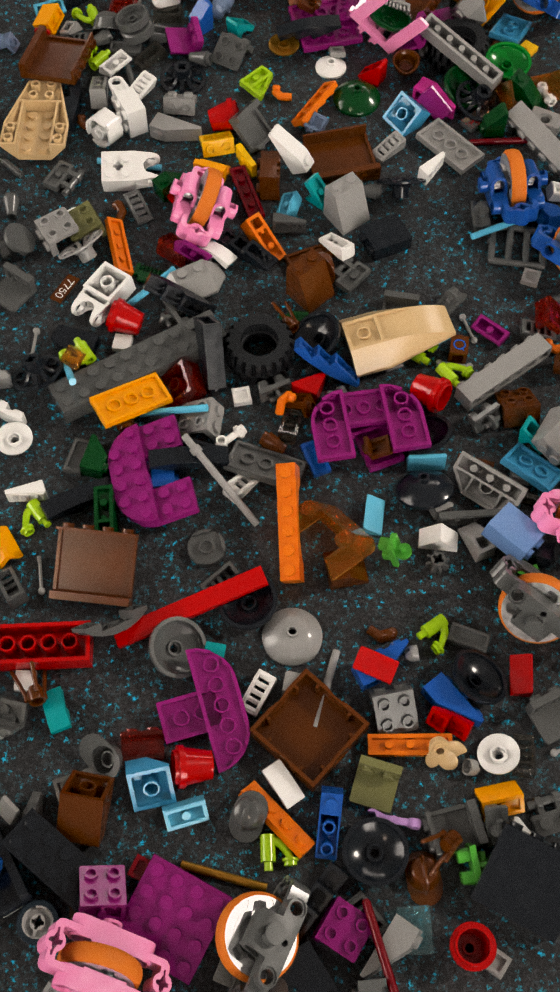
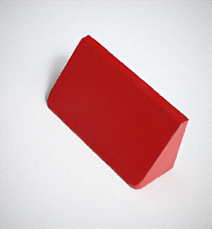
[352,646,400,685]
[509,653,533,697]

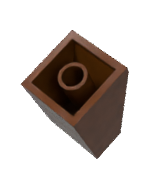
[286,248,335,314]
[57,770,115,847]

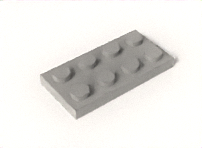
[415,117,485,175]

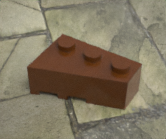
[256,150,281,201]

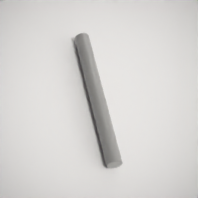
[313,649,340,727]

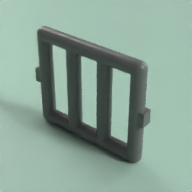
[487,222,549,270]

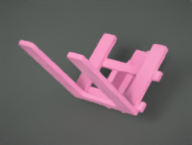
[348,0,429,54]

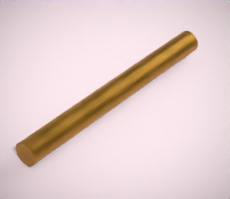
[180,860,268,892]

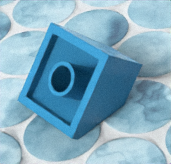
[382,90,431,137]
[125,757,177,812]

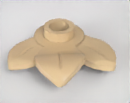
[425,736,467,770]

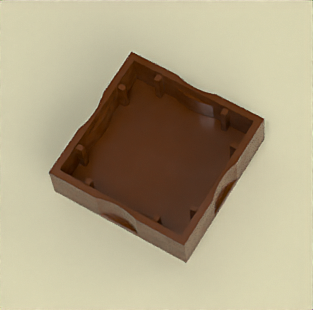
[249,668,370,792]

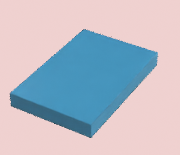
[488,13,532,44]
[500,442,560,493]

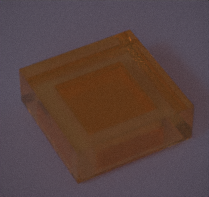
[60,345,86,370]

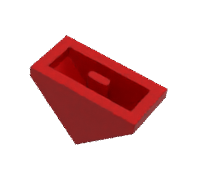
[358,58,388,87]
[291,372,326,403]

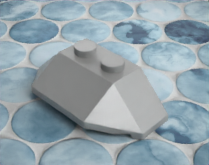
[450,0,487,25]
[159,259,226,304]
[453,451,529,509]

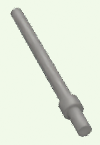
[181,433,260,527]

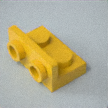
[199,131,235,158]

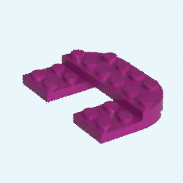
[311,384,432,463]
[108,414,200,528]

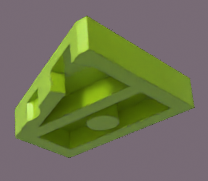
[239,65,273,101]

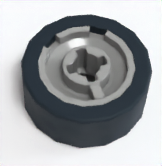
[16,900,61,947]

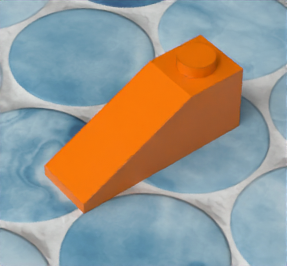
[240,212,287,261]

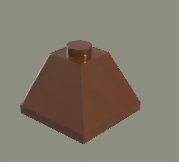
[322,546,369,590]

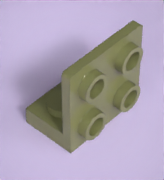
[69,200,107,243]
[349,754,403,814]

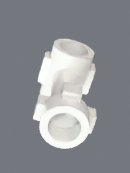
[537,82,557,107]
[215,424,247,447]

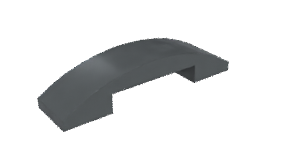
[71,604,147,637]

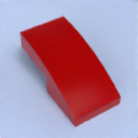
[425,706,475,742]

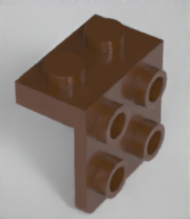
[494,387,541,428]

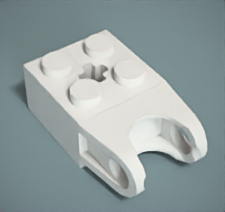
[108,76,149,138]
[101,151,160,192]
[71,261,136,327]

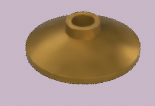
[268,34,299,56]

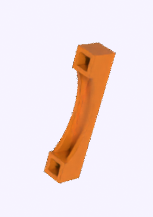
[276,462,305,584]

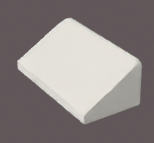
[99,49,132,77]

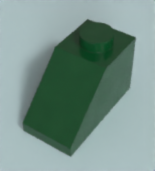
[479,102,509,138]
[152,171,182,203]
[79,434,109,479]

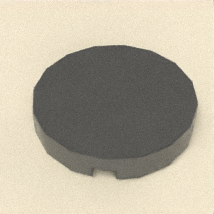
[3,223,36,256]
[187,529,226,567]

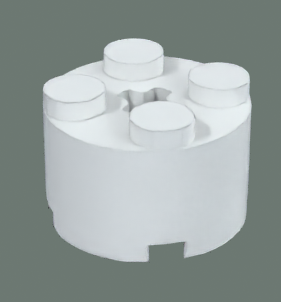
[86,107,123,148]

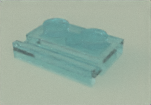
[397,905,435,956]

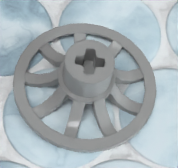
[58,229,103,264]

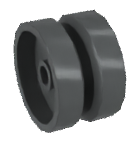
[115,3,155,45]

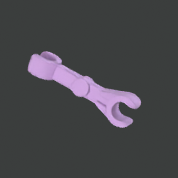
[367,808,421,830]

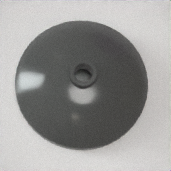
[149,616,206,679]

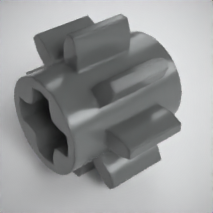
[425,550,450,575]

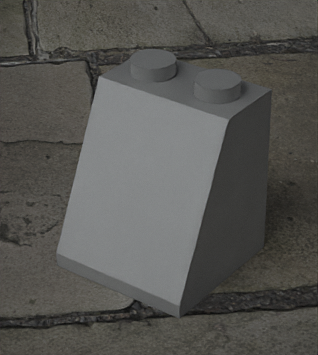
[323,171,370,235]
[531,406,560,466]

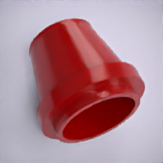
[208,97,239,132]
[106,298,145,336]
[410,373,453,413]
[171,745,214,789]
[449,921,497,972]

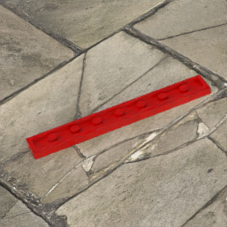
[114,565,269,649]

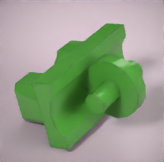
[378,532,412,567]
[455,842,488,886]

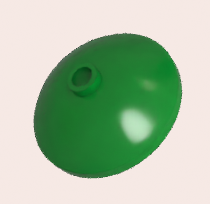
[485,42,532,81]

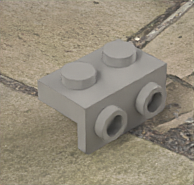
[163,91,197,116]

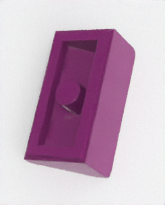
[418,86,452,120]
[174,239,212,262]
[470,314,510,347]

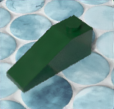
[503,68,547,111]
[93,484,119,532]

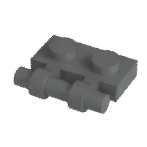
[42,160,85,197]
[334,257,371,294]
[525,790,560,838]

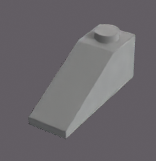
[89,76,108,111]
[149,112,202,142]
[360,913,423,979]

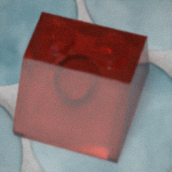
[160,359,207,407]

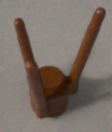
[271,301,300,334]
[10,661,48,707]
[420,829,463,877]

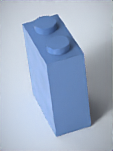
[481,502,546,560]

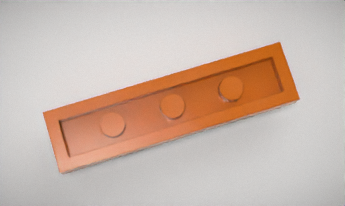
[291,80,338,127]
[104,216,134,276]
[367,733,453,757]
[238,780,316,859]

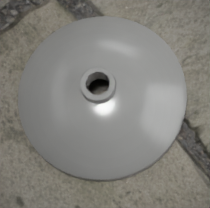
[262,608,323,667]

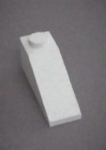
[268,124,315,174]

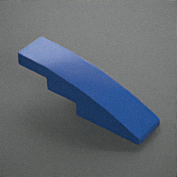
[294,336,360,387]

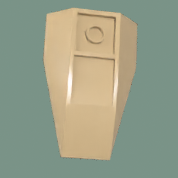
[0,80,69,160]
[339,305,456,378]

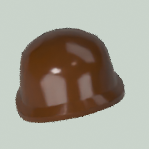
[393,49,420,76]

